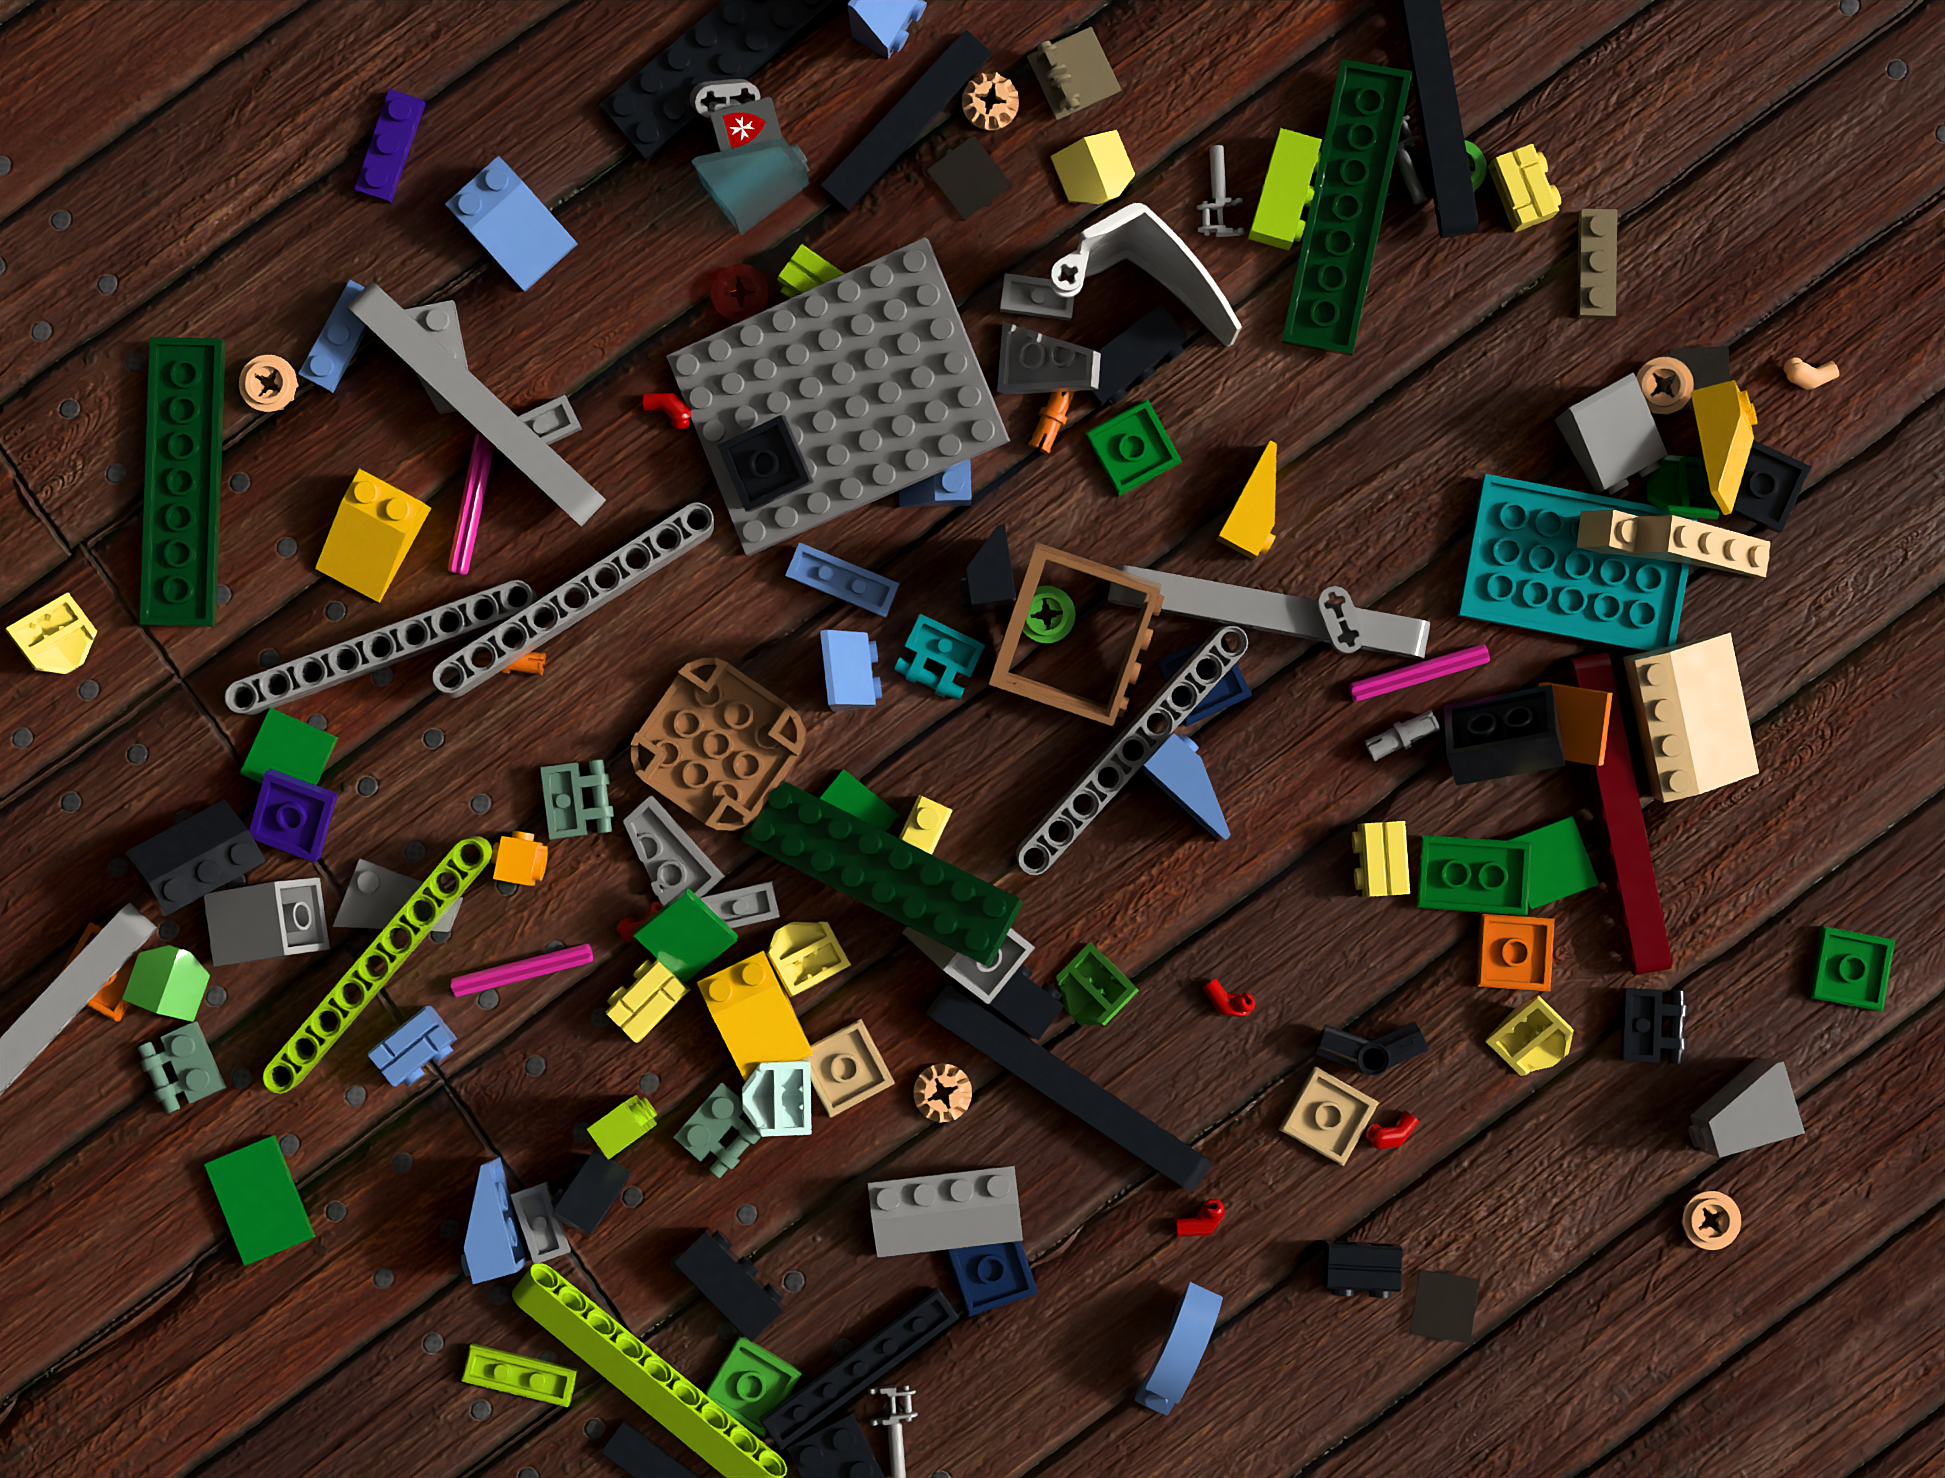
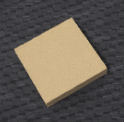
[800,1019,895,1118]
[1279,1066,1379,1166]

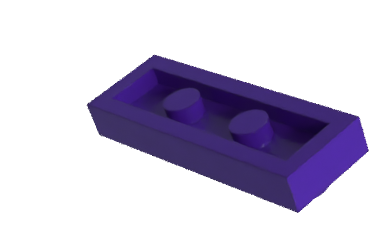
[354,89,426,204]

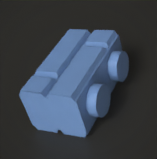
[367,1006,457,1087]

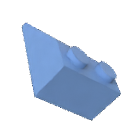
[848,0,927,59]
[445,156,578,292]
[820,630,882,712]
[1139,733,1231,842]
[461,1157,528,1284]

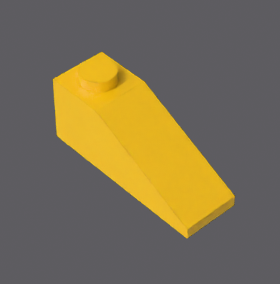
[1216,440,1277,560]

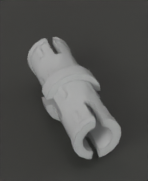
[1364,710,1440,762]

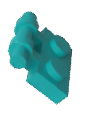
[894,614,986,701]

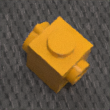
[491,830,548,886]

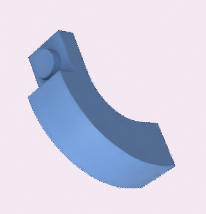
[1134,1282,1223,1416]

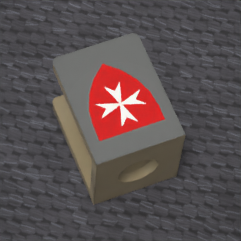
[710,97,786,170]

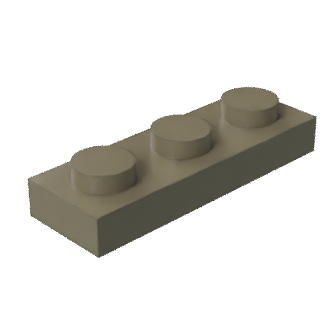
[1577,209,1617,319]

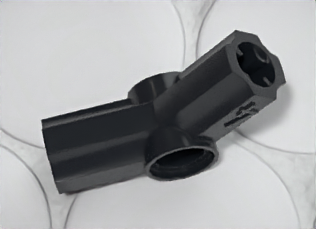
[1314,1021,1428,1076]

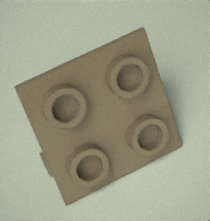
[1027,26,1122,120]

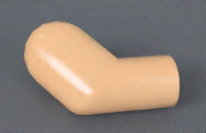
[1783,357,1839,390]

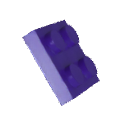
[249,768,338,863]

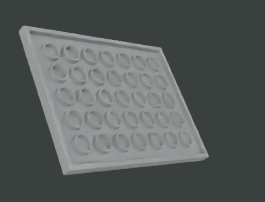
[667,237,1010,555]

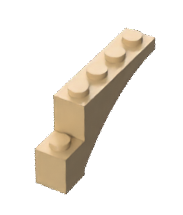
[1577,510,1770,578]

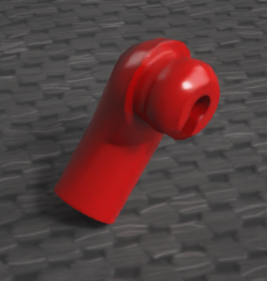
[643,393,692,429]
[617,902,664,943]
[1201,978,1255,1017]
[1365,1110,1420,1150]
[1176,1198,1225,1237]

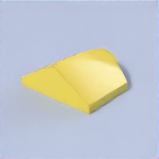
[1050,130,1135,205]
[5,593,97,674]
[766,921,851,997]
[1485,995,1574,1076]

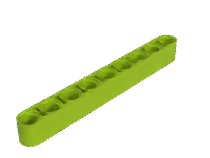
[263,836,492,1094]
[512,1263,787,1478]

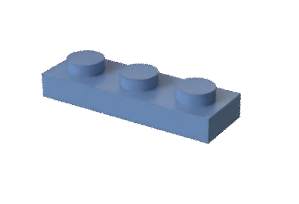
[298,280,369,393]
[785,542,900,618]

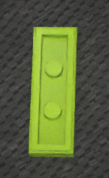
[461,1343,579,1407]

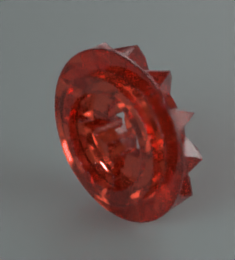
[711,264,769,321]

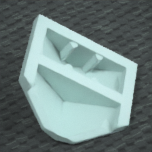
[742,1060,812,1137]

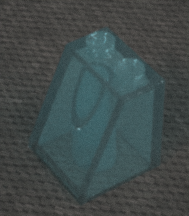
[691,138,810,235]

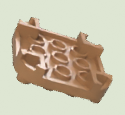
[630,658,806,832]

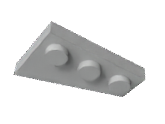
[404,300,469,414]
[997,322,1101,395]
[623,796,725,905]
[333,859,463,932]

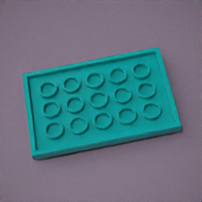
[1457,474,1698,652]

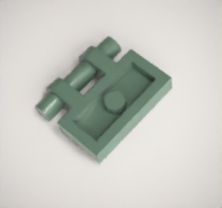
[540,760,614,840]
[138,1021,227,1114]
[673,1081,761,1178]

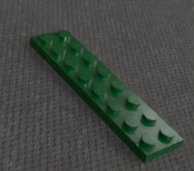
[1282,59,1413,356]
[140,337,226,627]
[741,780,1024,968]

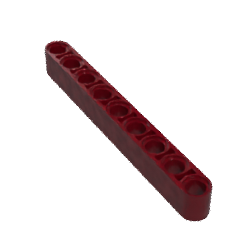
[1568,652,1672,976]

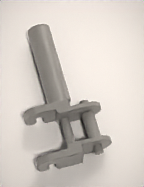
[1395,115,1428,204]
[1196,145,1245,237]
[868,1385,918,1478]

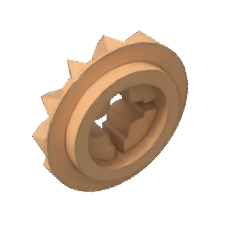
[962,72,1019,130]
[239,355,299,413]
[1636,357,1694,415]
[914,1064,972,1123]
[1681,1190,1741,1250]

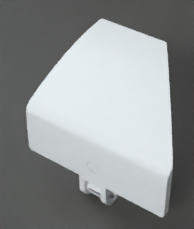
[1050,203,1242,347]

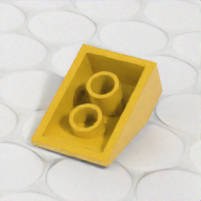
[1691,380,1757,515]
[315,468,431,603]
[697,951,813,1082]

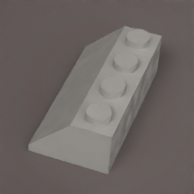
[868,1166,1023,1258]

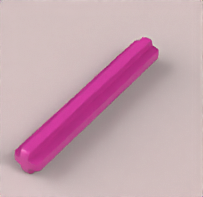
[448,433,495,575]
[1349,644,1490,702]
[450,944,593,997]

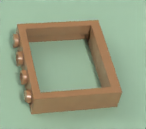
[989,542,1165,726]

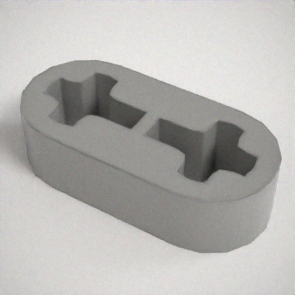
[690,79,760,118]
[1316,586,1365,654]

